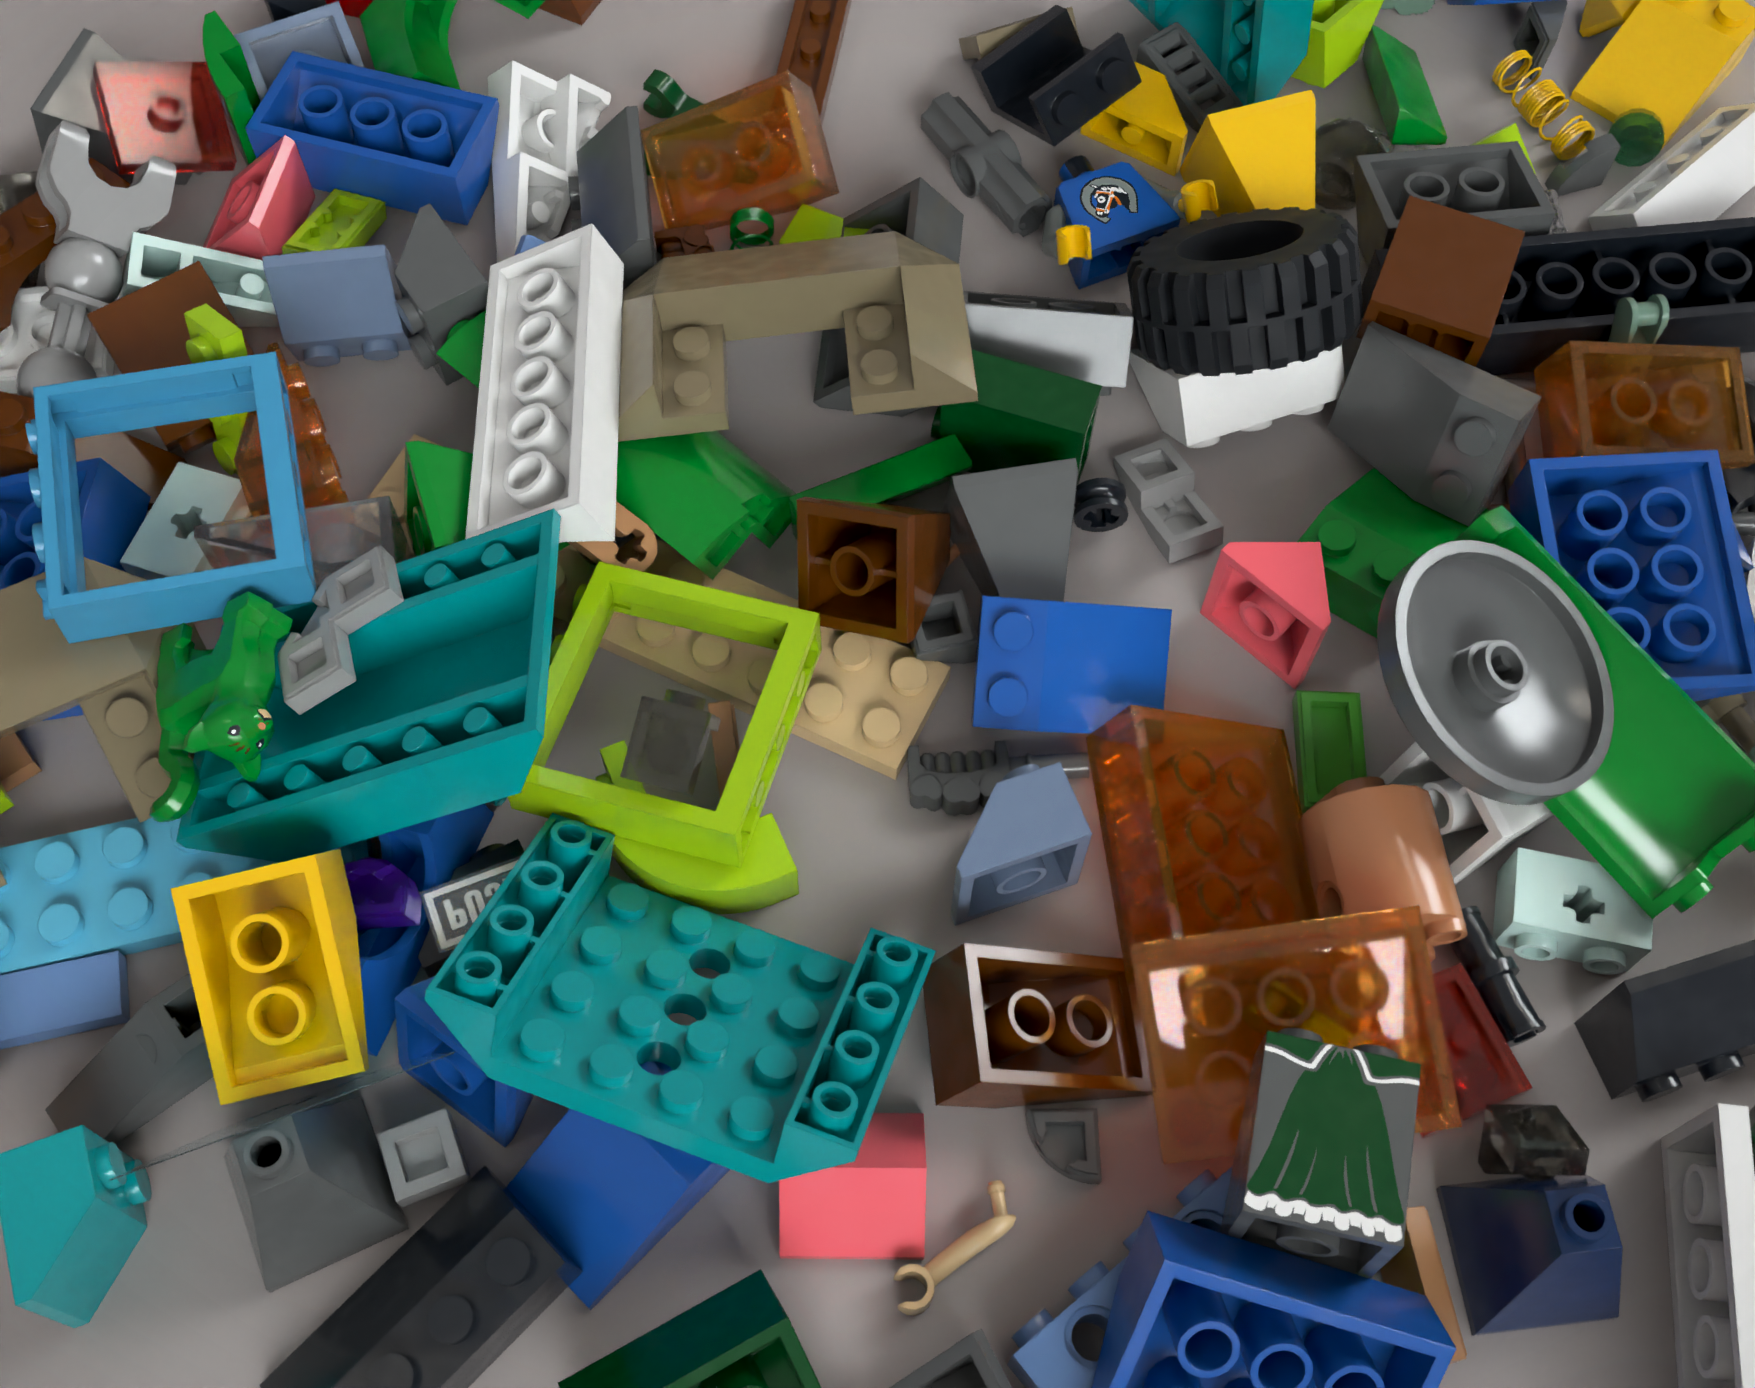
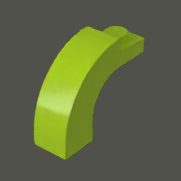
[595,740,799,914]

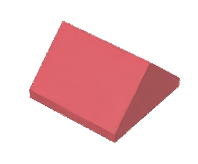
[203,135,316,260]
[1200,542,1331,689]
[779,1113,927,1260]

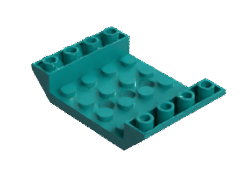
[425,813,936,1183]

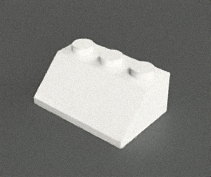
[1129,344,1345,448]

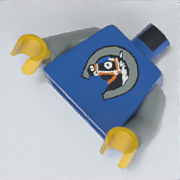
[1041,155,1219,290]

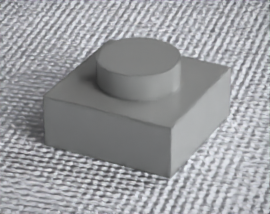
[377,1108,471,1207]

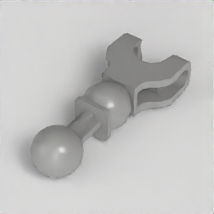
[16,119,176,398]

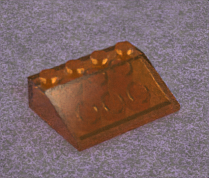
[1086,705,1338,989]
[1130,905,1462,1164]

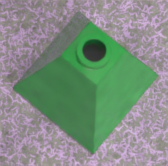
[404,441,570,557]

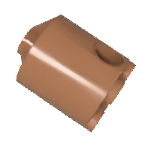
[1297,776,1468,971]

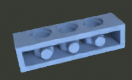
[1007,1166,1233,1388]

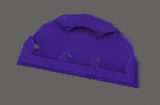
[344,857,422,930]

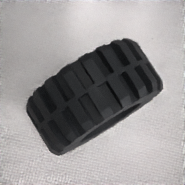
[1126,207,1364,376]

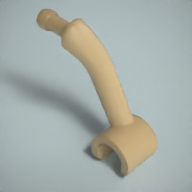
[893,1180,1016,1316]

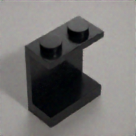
[971,5,1142,147]

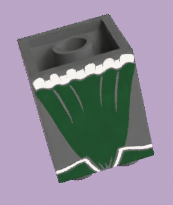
[1220,1028,1421,1278]

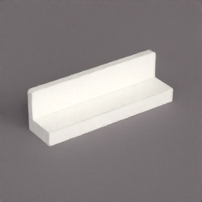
[1588,103,1755,231]

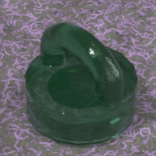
[1608,108,1665,167]

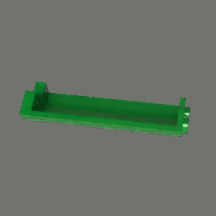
[436,311,796,580]
[1367,505,1755,919]

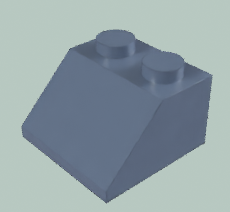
[233,1,365,102]
[262,244,413,367]
[950,762,1092,926]

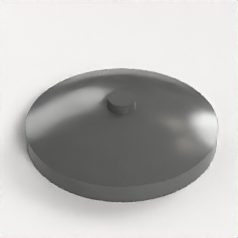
[1377,540,1614,805]

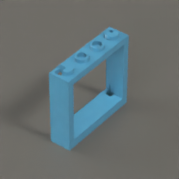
[25,351,317,644]

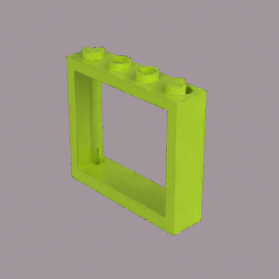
[508,561,822,868]

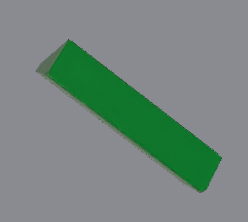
[1362,25,1447,145]
[789,434,972,540]

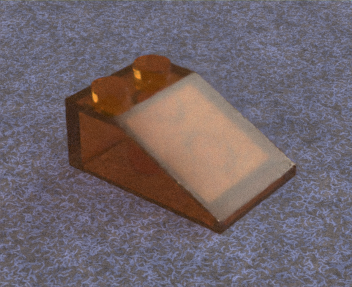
[641,70,840,230]
[1534,341,1755,470]

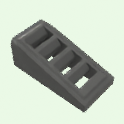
[1136,22,1244,133]

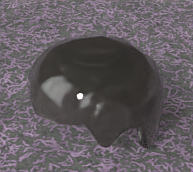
[1315,118,1386,211]

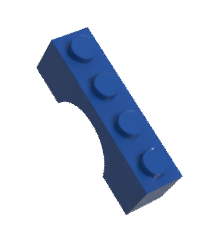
[357,804,494,1057]

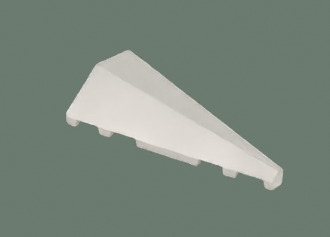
[488,60,611,263]

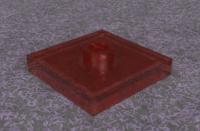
[92,62,237,175]

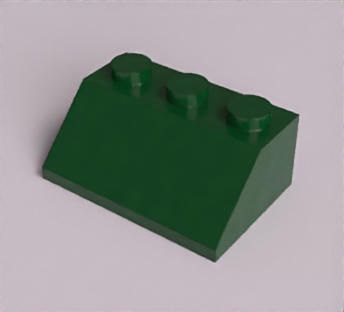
[558,1269,821,1388]

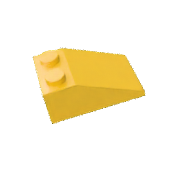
[1570,0,1755,150]
[170,849,369,1106]

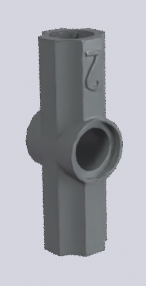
[921,92,1052,237]

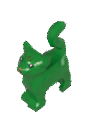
[149,591,293,822]

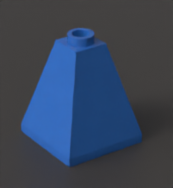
[394,976,534,1147]

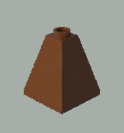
[797,497,951,644]

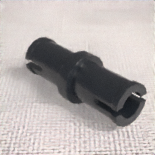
[1450,906,1546,1047]

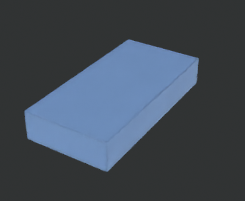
[0,951,130,1050]

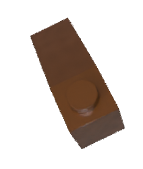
[0,391,187,511]

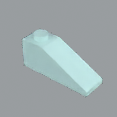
[120,232,279,327]

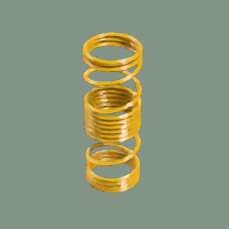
[1492,50,1595,160]

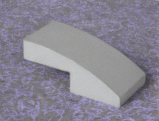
[1113,438,1224,564]

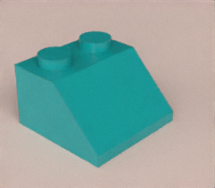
[0,1125,152,1328]

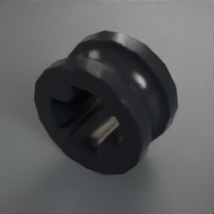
[1073,478,1128,532]

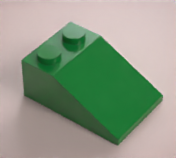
[1297,468,1490,638]

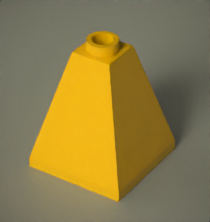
[1179,89,1316,217]

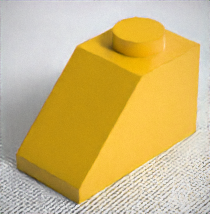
[1080,61,1188,177]

